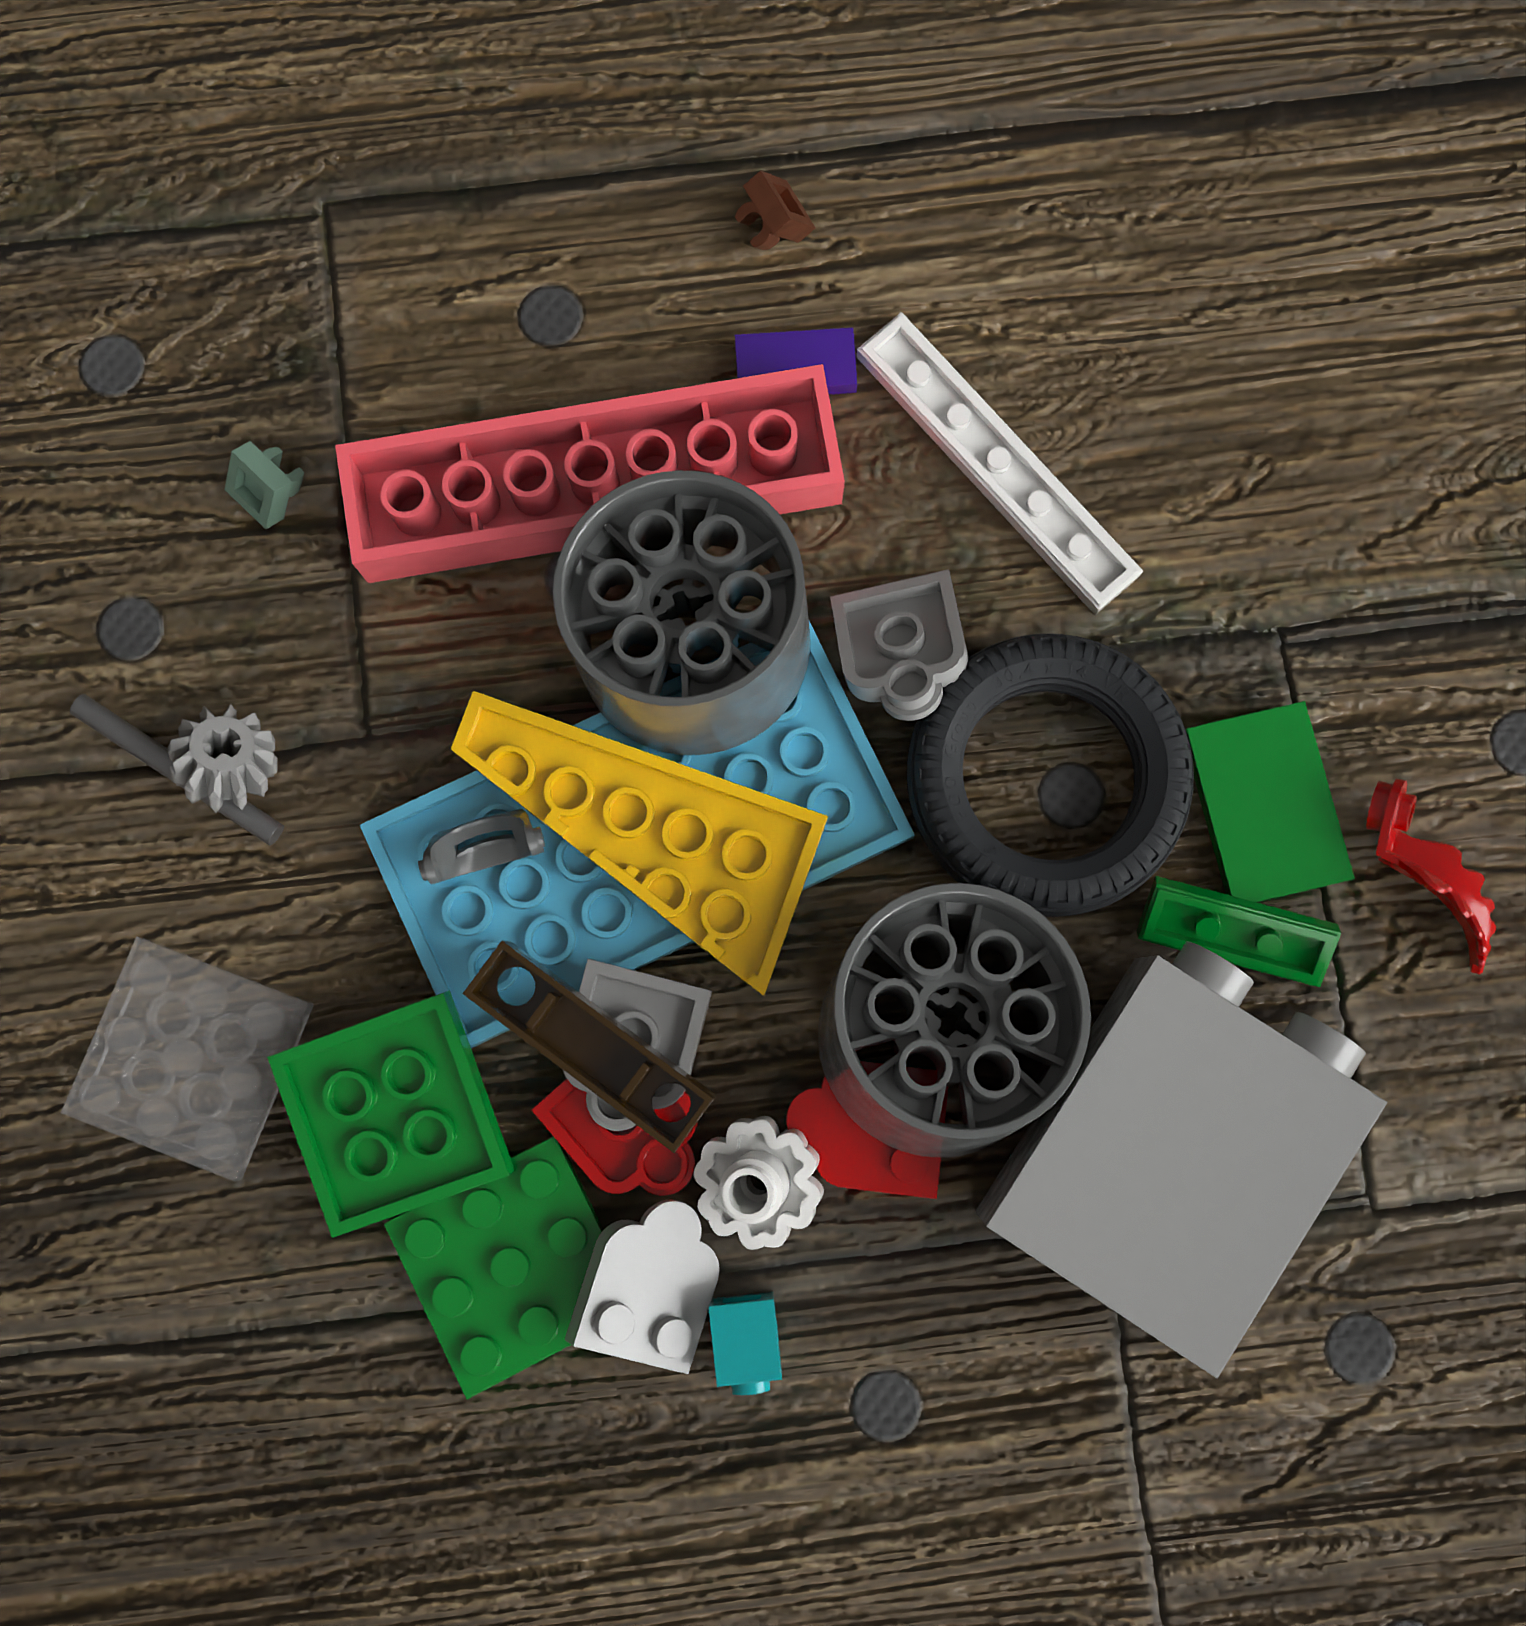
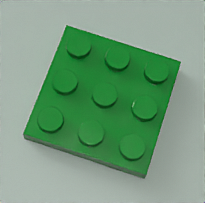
[267,990,515,1238]
[384,1137,604,1399]

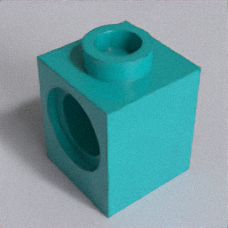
[709,1292,782,1395]

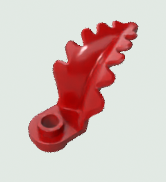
[1366,778,1496,975]

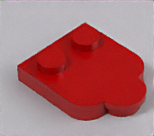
[786,1061,949,1199]
[532,1079,698,1196]

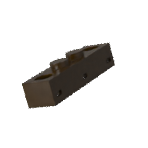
[462,940,717,1153]

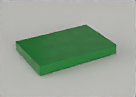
[1185,701,1355,903]

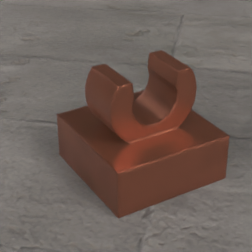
[735,170,816,250]

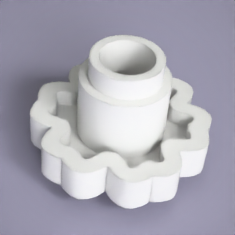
[693,1116,824,1250]

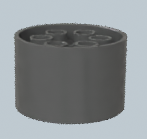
[553,470,811,755]
[818,883,1091,1157]

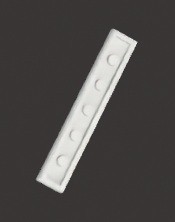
[856,312,1143,615]

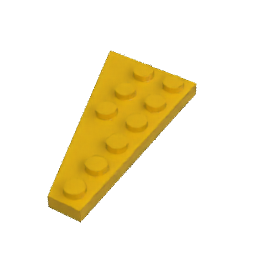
[451,691,828,996]

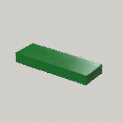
[1137,876,1341,987]

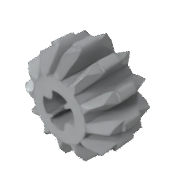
[168,704,278,813]

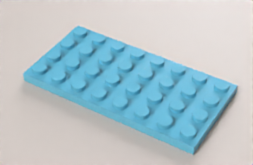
[360,621,915,1048]

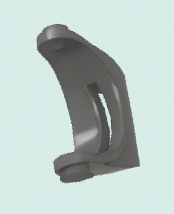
[418,809,545,884]

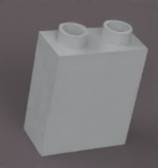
[975,941,1387,1378]

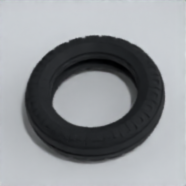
[907,633,1194,917]

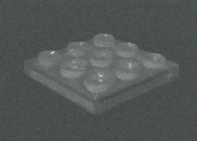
[61,936,314,1181]

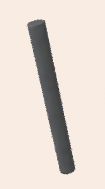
[70,694,284,845]

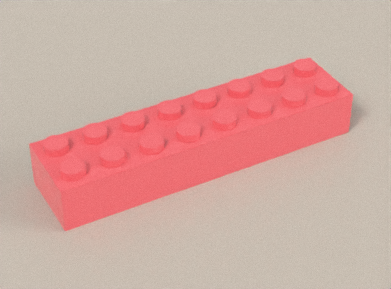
[335,364,845,583]

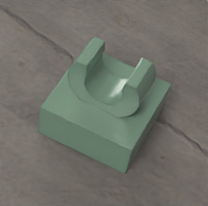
[224,441,304,529]

